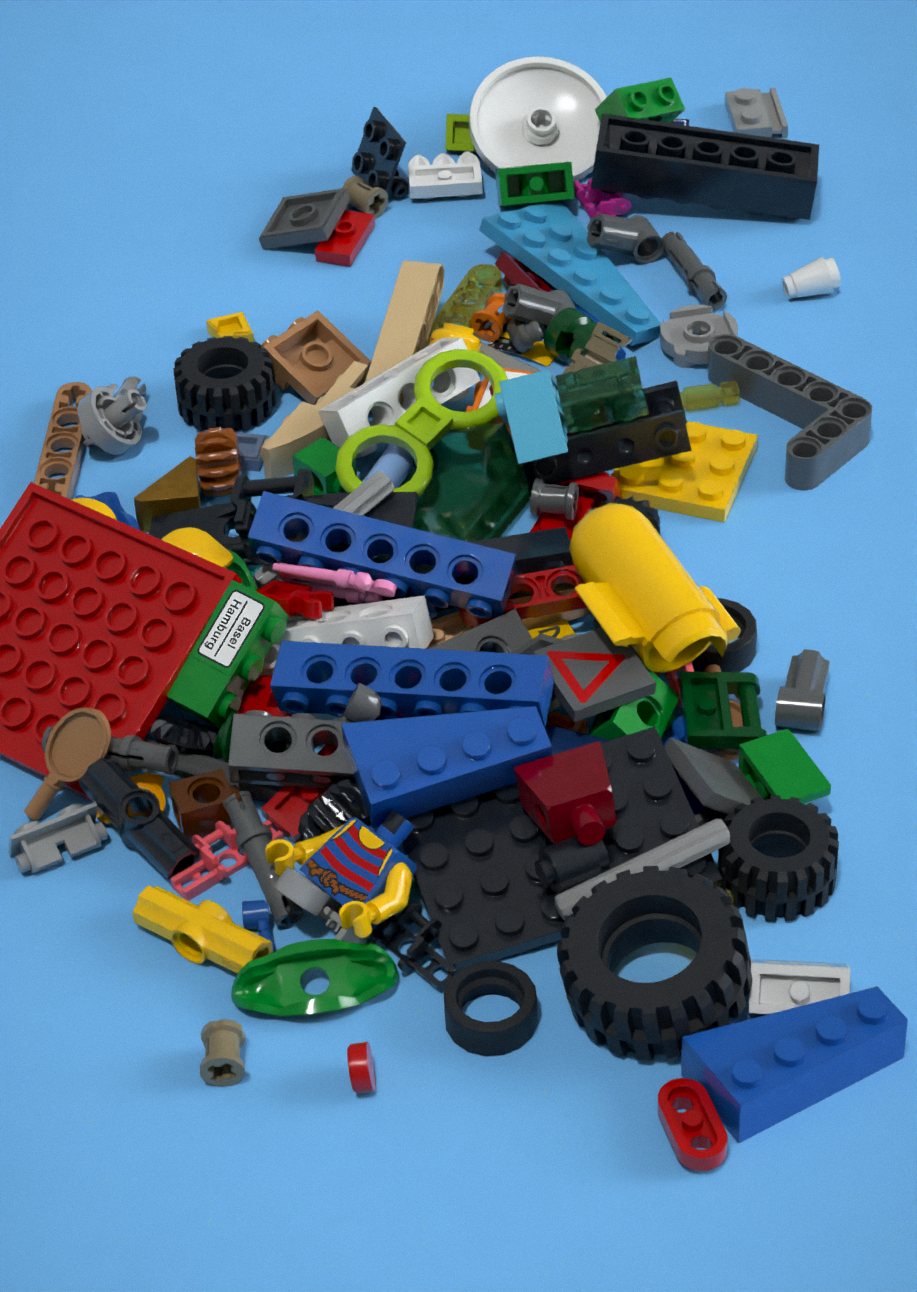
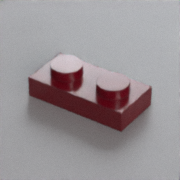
[495,252,554,292]

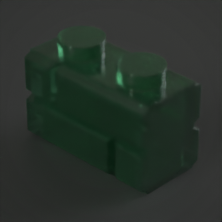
[556,356,649,433]

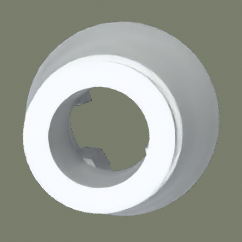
[782,257,841,299]

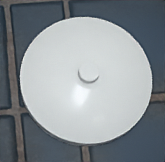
[469,57,607,183]

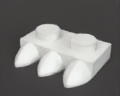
[408,151,483,200]

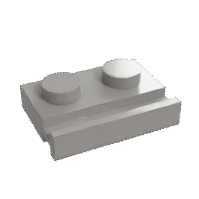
[725,88,788,138]

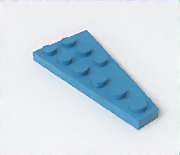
[479,200,661,345]

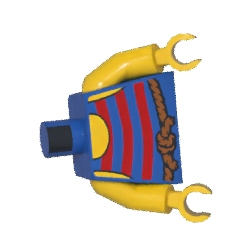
[265,809,417,938]

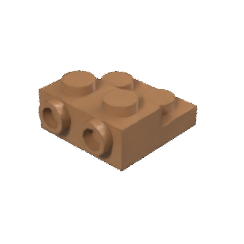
[261,310,371,405]

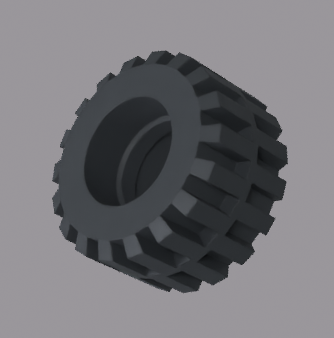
[173,336,276,431]
[718,795,839,921]

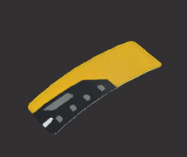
[488,332,556,367]

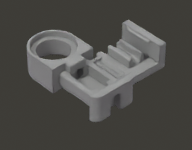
[274,866,370,943]

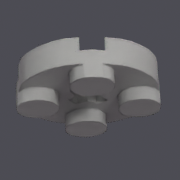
[660,305,738,368]

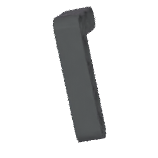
[708,334,872,491]

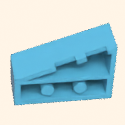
[494,370,568,464]

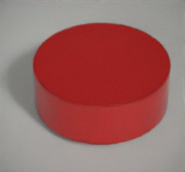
[347,1041,376,1094]

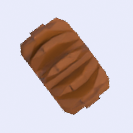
[195,427,243,497]

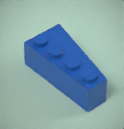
[341,706,552,829]
[681,986,908,1144]

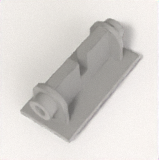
[9,802,108,874]

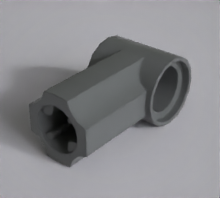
[587,213,665,264]
[502,283,576,329]
[775,649,830,732]

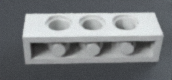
[318,337,481,458]
[259,595,434,676]

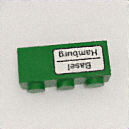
[167,580,289,729]

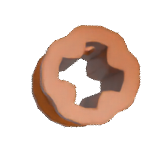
[470,292,513,342]

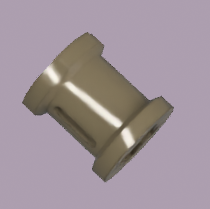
[342,175,388,219]
[200,1019,245,1087]

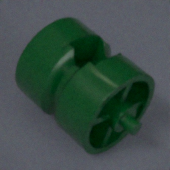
[544,308,618,365]

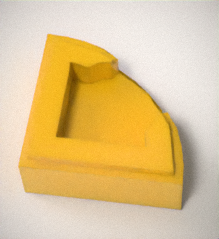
[206,312,254,342]

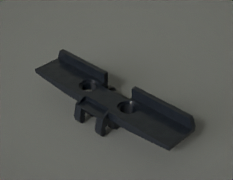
[149,469,419,566]

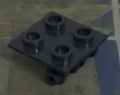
[351,107,408,198]

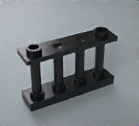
[523,380,692,489]

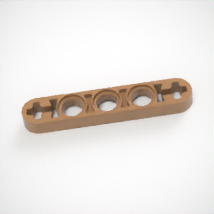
[34,382,92,500]

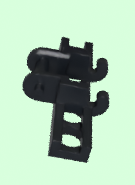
[370,902,458,993]

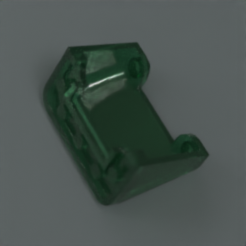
[376,423,532,557]

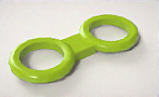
[335,349,508,496]

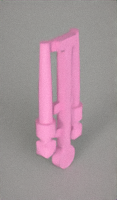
[273,563,397,604]

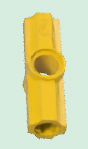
[132,885,273,974]

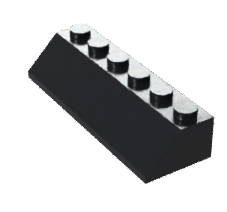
[591,114,819,220]

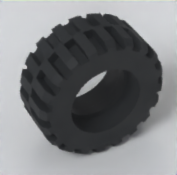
[557,866,752,1060]

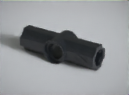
[79,758,199,880]

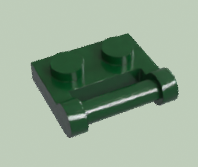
[679,671,767,749]

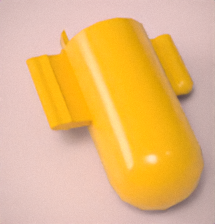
[569,503,741,672]

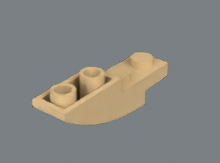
[260,361,368,479]

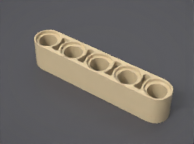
[365,260,444,413]

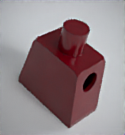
[514,741,617,845]

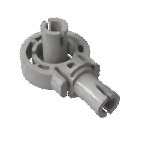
[77,376,147,455]

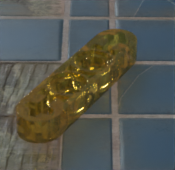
[426,264,502,347]

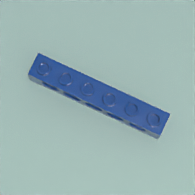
[248,491,517,618]
[270,641,554,727]

